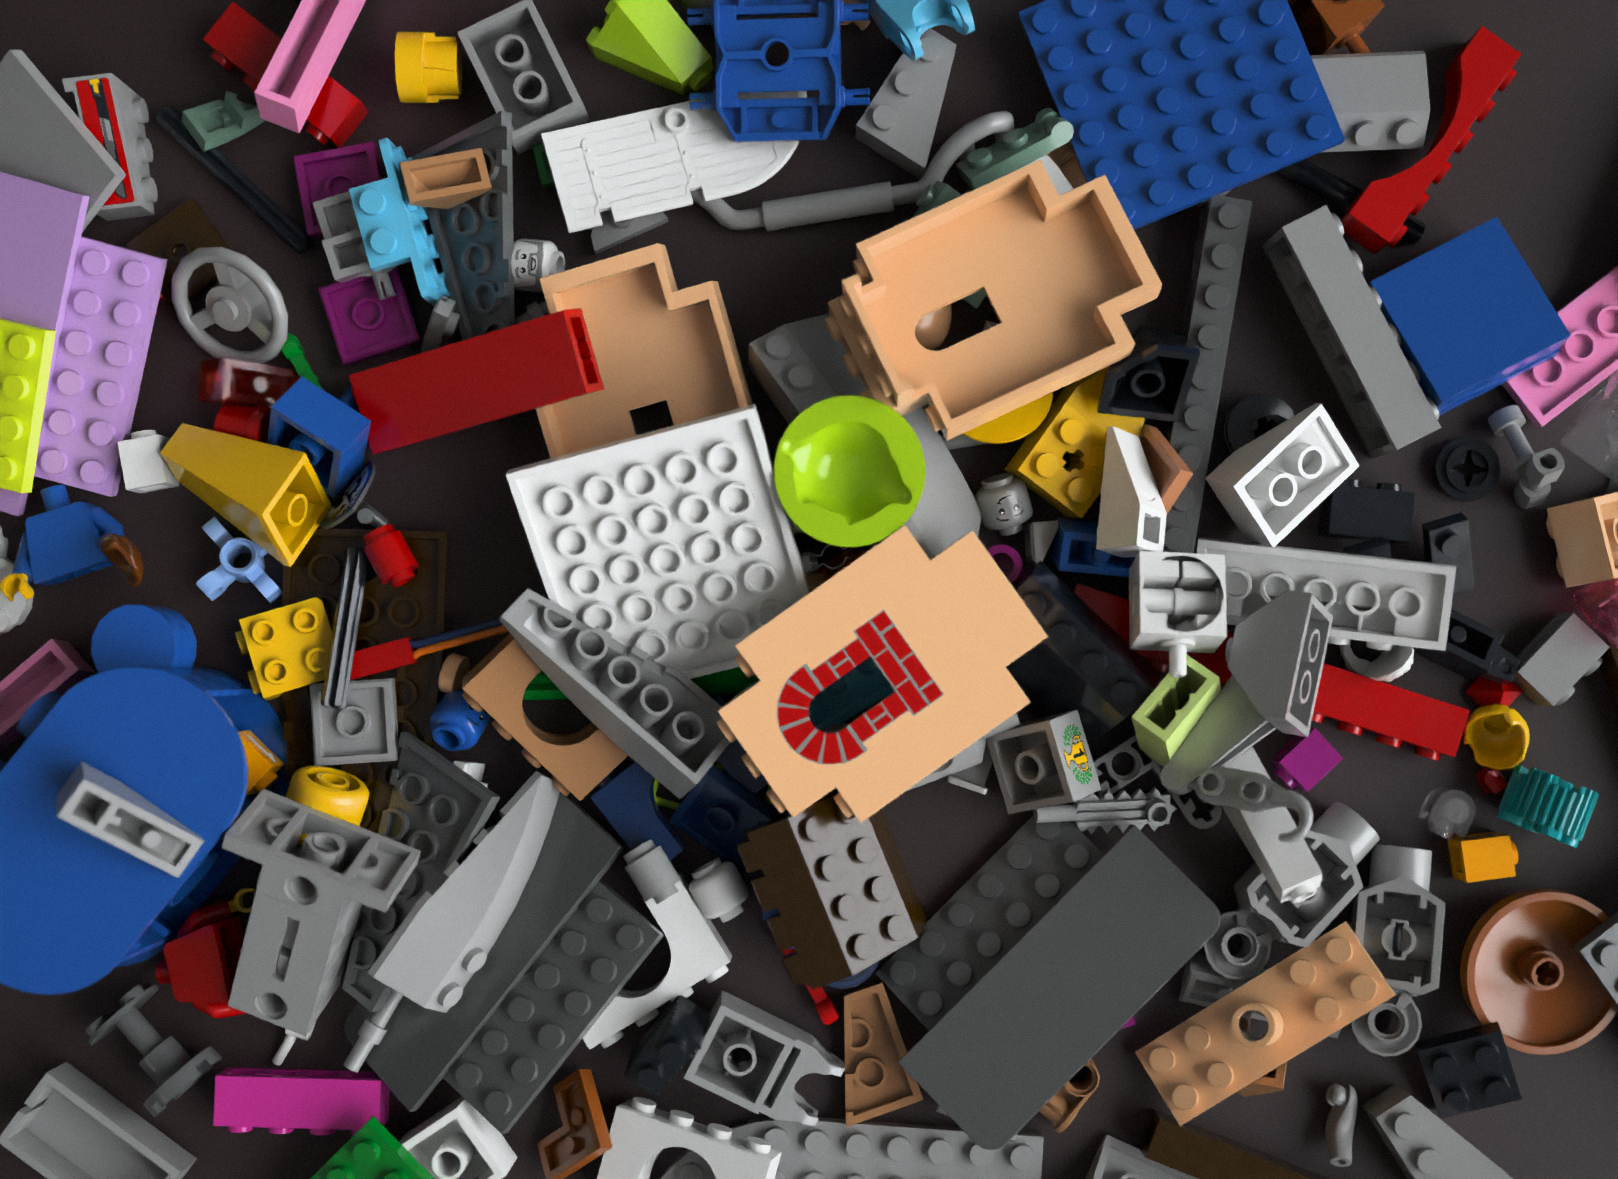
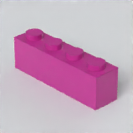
[213,1067,390,1136]

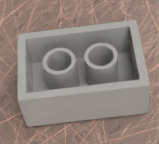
[457,0,590,155]

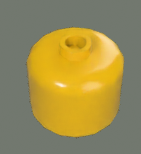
[286,766,370,846]

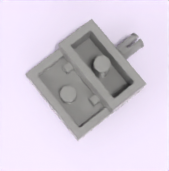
[312,191,411,300]

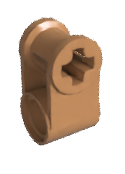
[1038,1058,1100,1133]

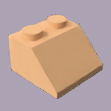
[1546,492,1618,588]

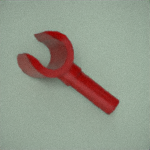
[1476,767,1508,794]

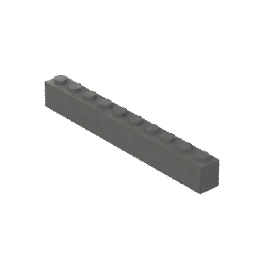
[1163,195,1252,553]

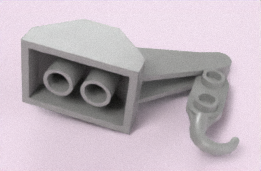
[1160,590,1333,842]

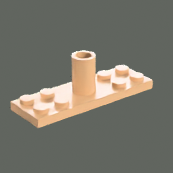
[1135,921,1396,1126]

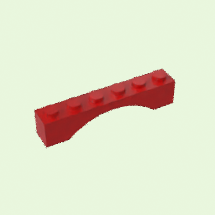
[1340,26,1521,255]

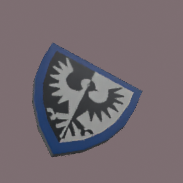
[319,461,389,530]

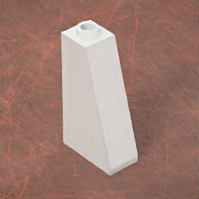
[1222,746,1323,903]

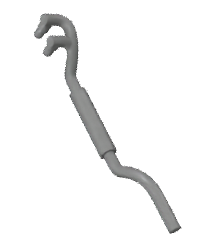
[690,111,1014,232]

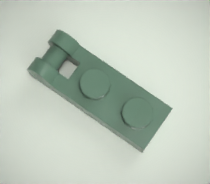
[956,108,1074,190]

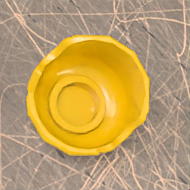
[1464,704,1530,770]

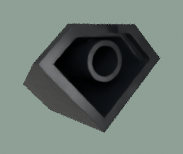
[1097,327,1200,422]

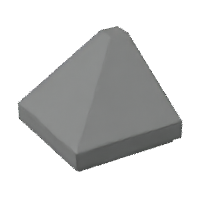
[1023,520,1059,565]

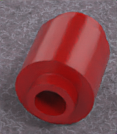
[362,524,419,588]

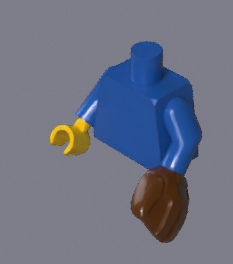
[0,485,143,602]

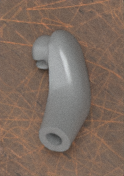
[1325,1084,1358,1167]

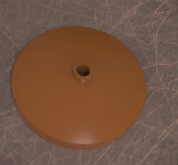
[1460,888,1617,1055]

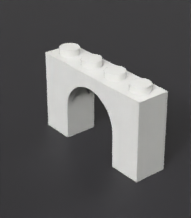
[583,872,732,1050]
[597,1097,782,1179]

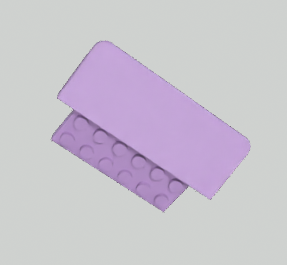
[0,171,168,516]

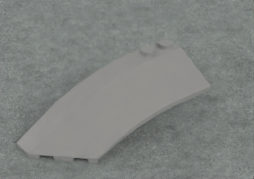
[748,313,982,559]

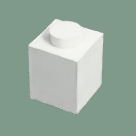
[117,430,180,494]

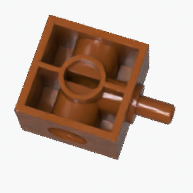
[1287,0,1385,55]

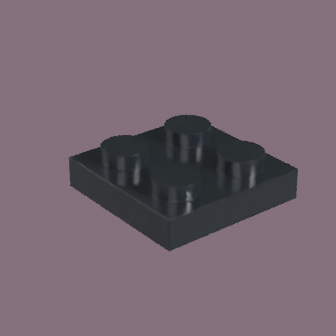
[1415,1021,1522,1119]

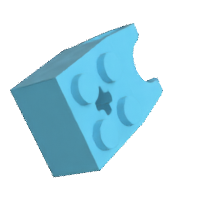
[862,0,975,61]

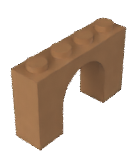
[462,633,628,801]

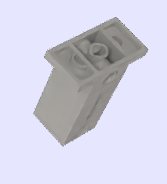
[222,789,421,1036]

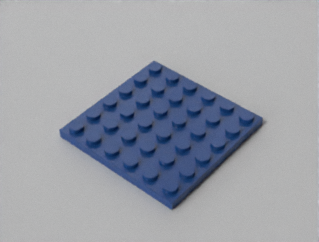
[1018,0,1345,230]

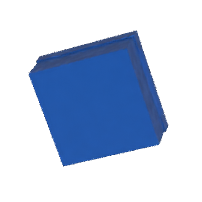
[1368,217,1571,416]

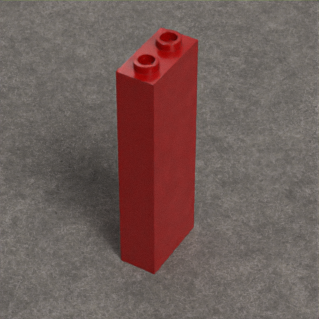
[349,308,605,455]

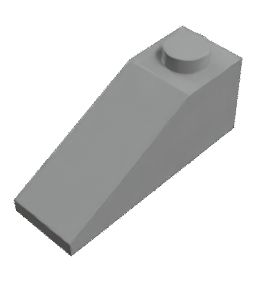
[55,761,204,878]

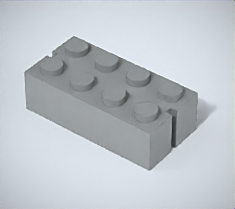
[0,1062,197,1179]

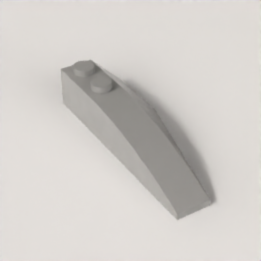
[499,588,730,799]
[368,771,560,1013]

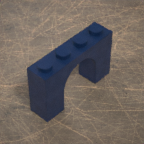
[590,693,768,860]

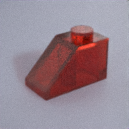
[198,358,299,406]

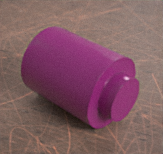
[987,545,1024,587]

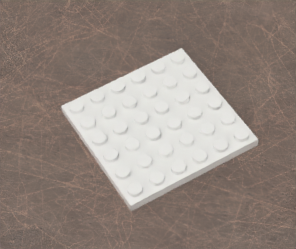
[505,404,811,679]

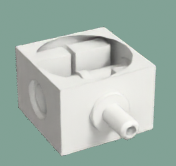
[1129,551,1227,678]

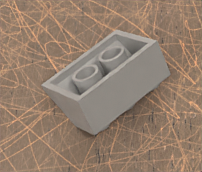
[1310,51,1430,152]

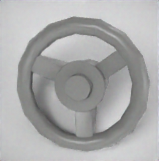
[171,247,288,366]

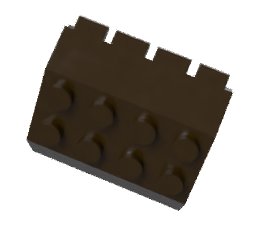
[736,788,927,990]

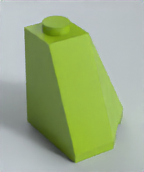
[586,0,714,96]

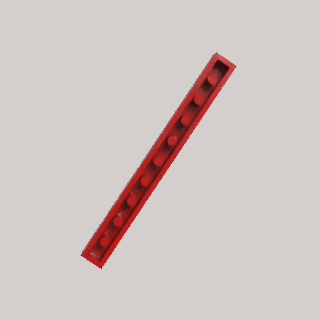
[1070,583,1470,762]

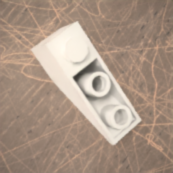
[1096,426,1167,558]

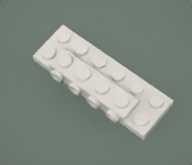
[1197,538,1456,651]

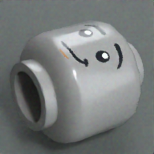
[975,473,1033,536]

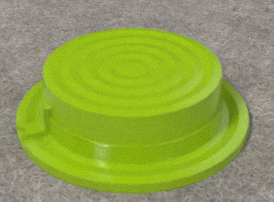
[774,395,926,547]

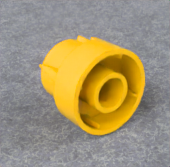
[395,31,463,103]

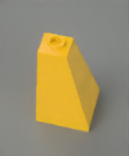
[160,423,332,567]

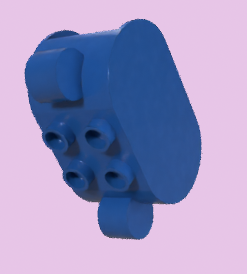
[0,604,289,995]

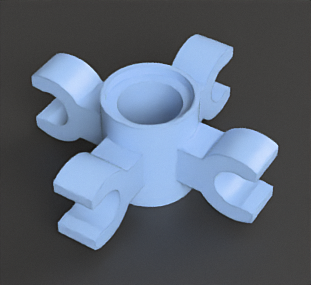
[196,517,282,603]

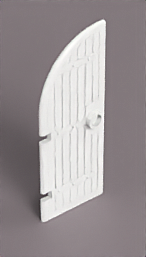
[541,91,807,233]

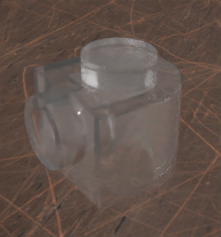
[1417,787,1476,840]

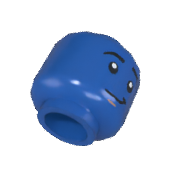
[428,690,490,751]

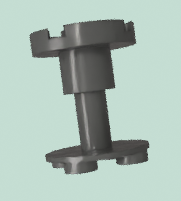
[85,983,222,1117]

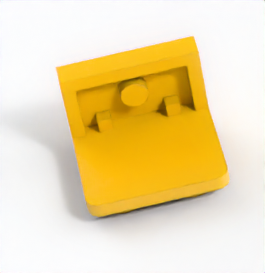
[235,598,332,701]

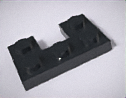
[1343,513,1475,595]

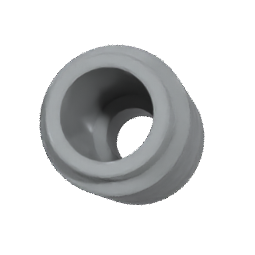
[623,839,681,904]

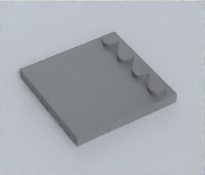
[0,50,126,233]

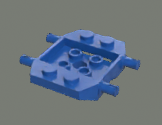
[687,0,870,143]

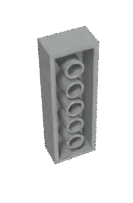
[1262,205,1441,459]

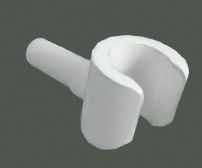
[272,1022,316,1066]

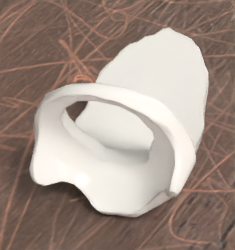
[1339,639,1414,682]

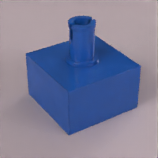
[267,377,371,498]

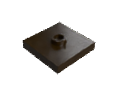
[126,197,231,310]

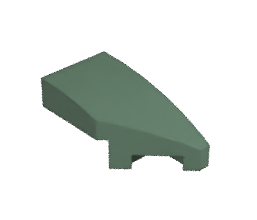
[181,91,266,152]

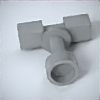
[1487,405,1565,510]

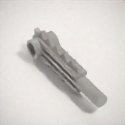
[1033,787,1176,834]

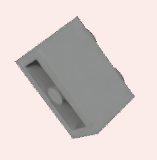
[1512,613,1610,706]

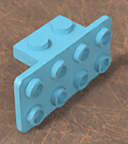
[349,137,450,307]

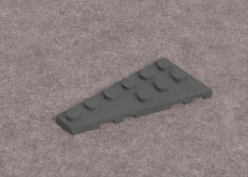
[342,732,500,1012]

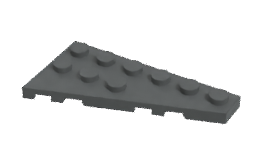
[412,111,515,341]

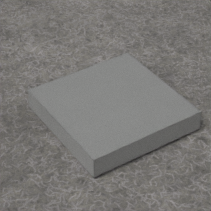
[310,678,400,766]

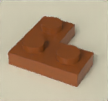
[537,1069,613,1179]

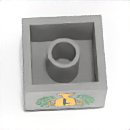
[986,709,1101,814]

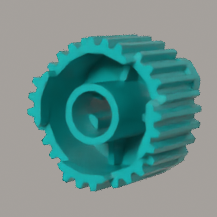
[1497,765,1599,848]

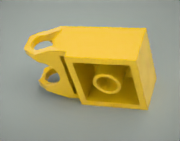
[1004,365,1145,519]

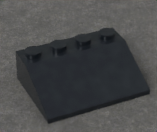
[1006,561,1161,745]

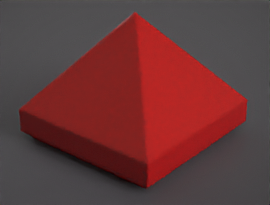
[1464,676,1523,707]

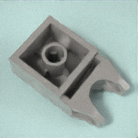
[683,990,845,1126]

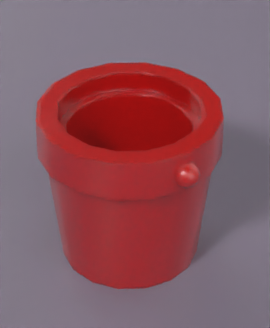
[214,404,272,443]

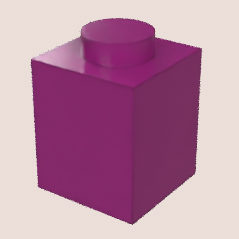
[1269,727,1344,792]

